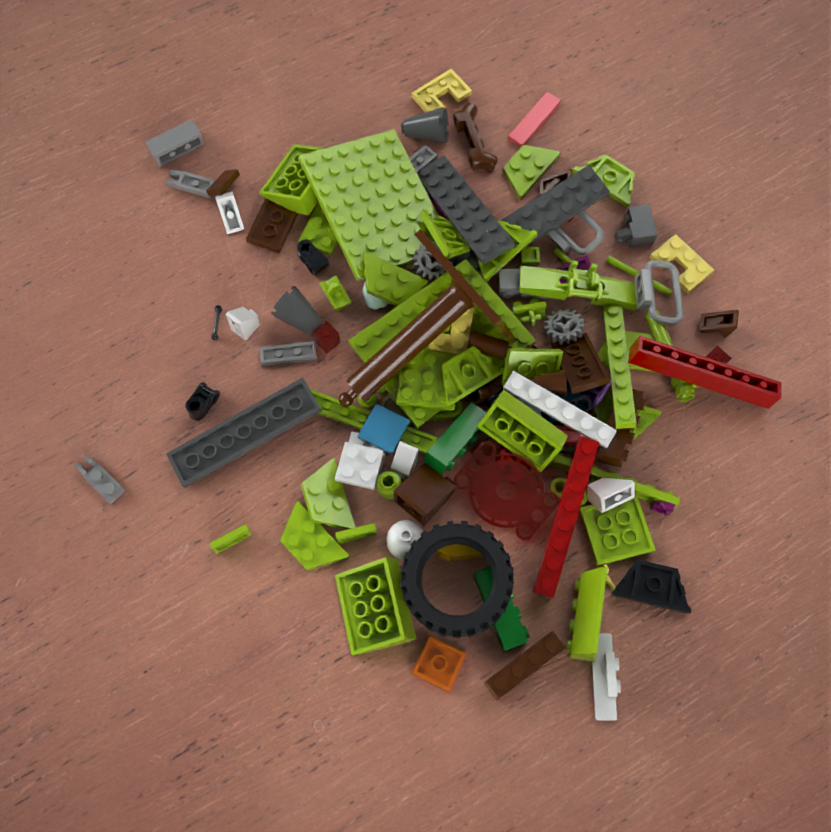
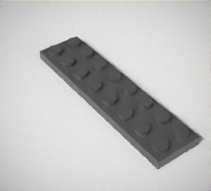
[417,155,515,265]
[166,377,322,488]

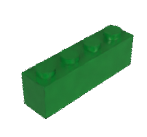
[424,402,486,475]
[473,566,530,653]

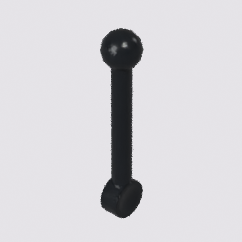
[211,305,222,340]

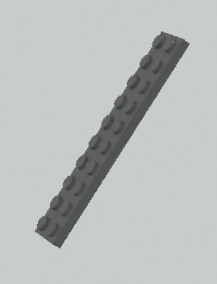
[449,165,610,275]

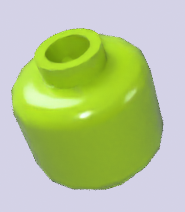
[376,471,402,500]

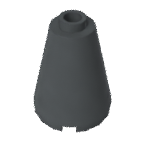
[401,107,449,143]
[271,286,323,336]

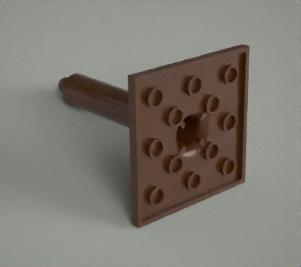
[339,229,517,407]

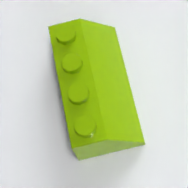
[477,390,568,473]

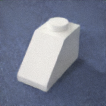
[215,191,244,234]
[225,307,260,341]
[391,441,418,481]
[587,478,635,513]

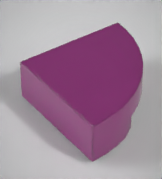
[649,501,675,516]

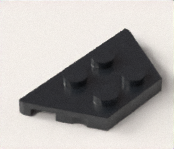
[611,559,691,614]

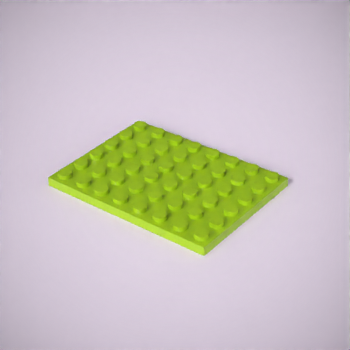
[298,129,438,281]
[348,259,536,429]

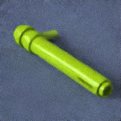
[645,309,700,402]

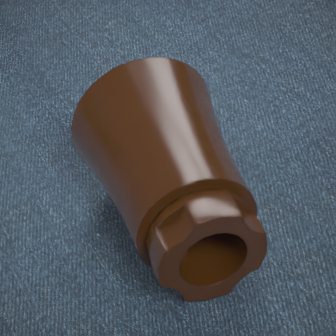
[527,370,567,397]

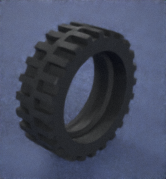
[400,521,514,638]

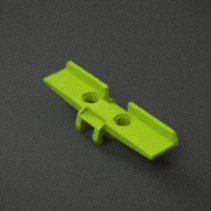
[519,260,638,311]

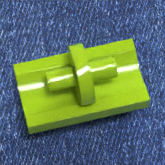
[320,275,352,311]
[513,298,546,327]

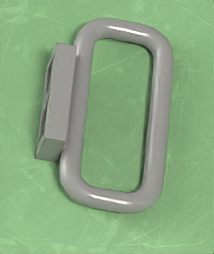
[546,211,604,255]
[634,260,684,325]

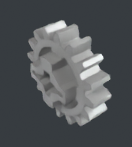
[412,242,452,282]
[544,308,585,345]

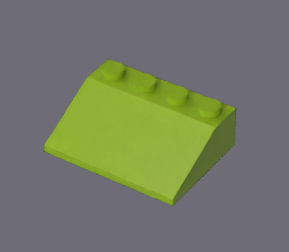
[259,144,324,215]
[335,557,416,656]
[567,567,607,662]

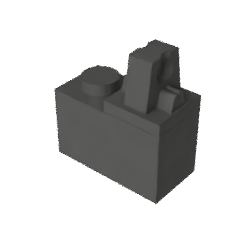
[614,204,658,247]

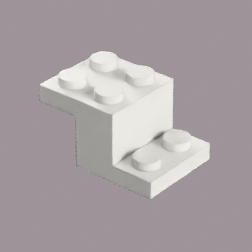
[335,432,386,490]

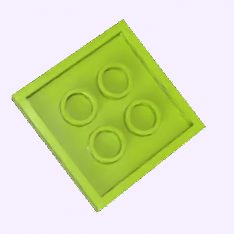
[396,350,459,411]
[579,494,656,566]

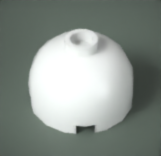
[386,520,423,561]

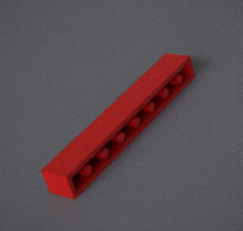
[628,335,781,409]
[532,436,599,598]

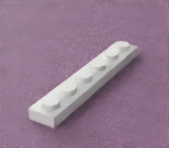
[503,371,617,448]

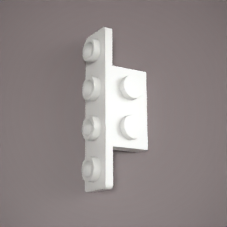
[592,633,621,721]

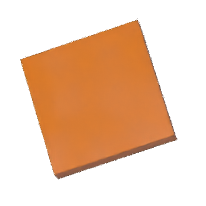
[411,635,467,692]

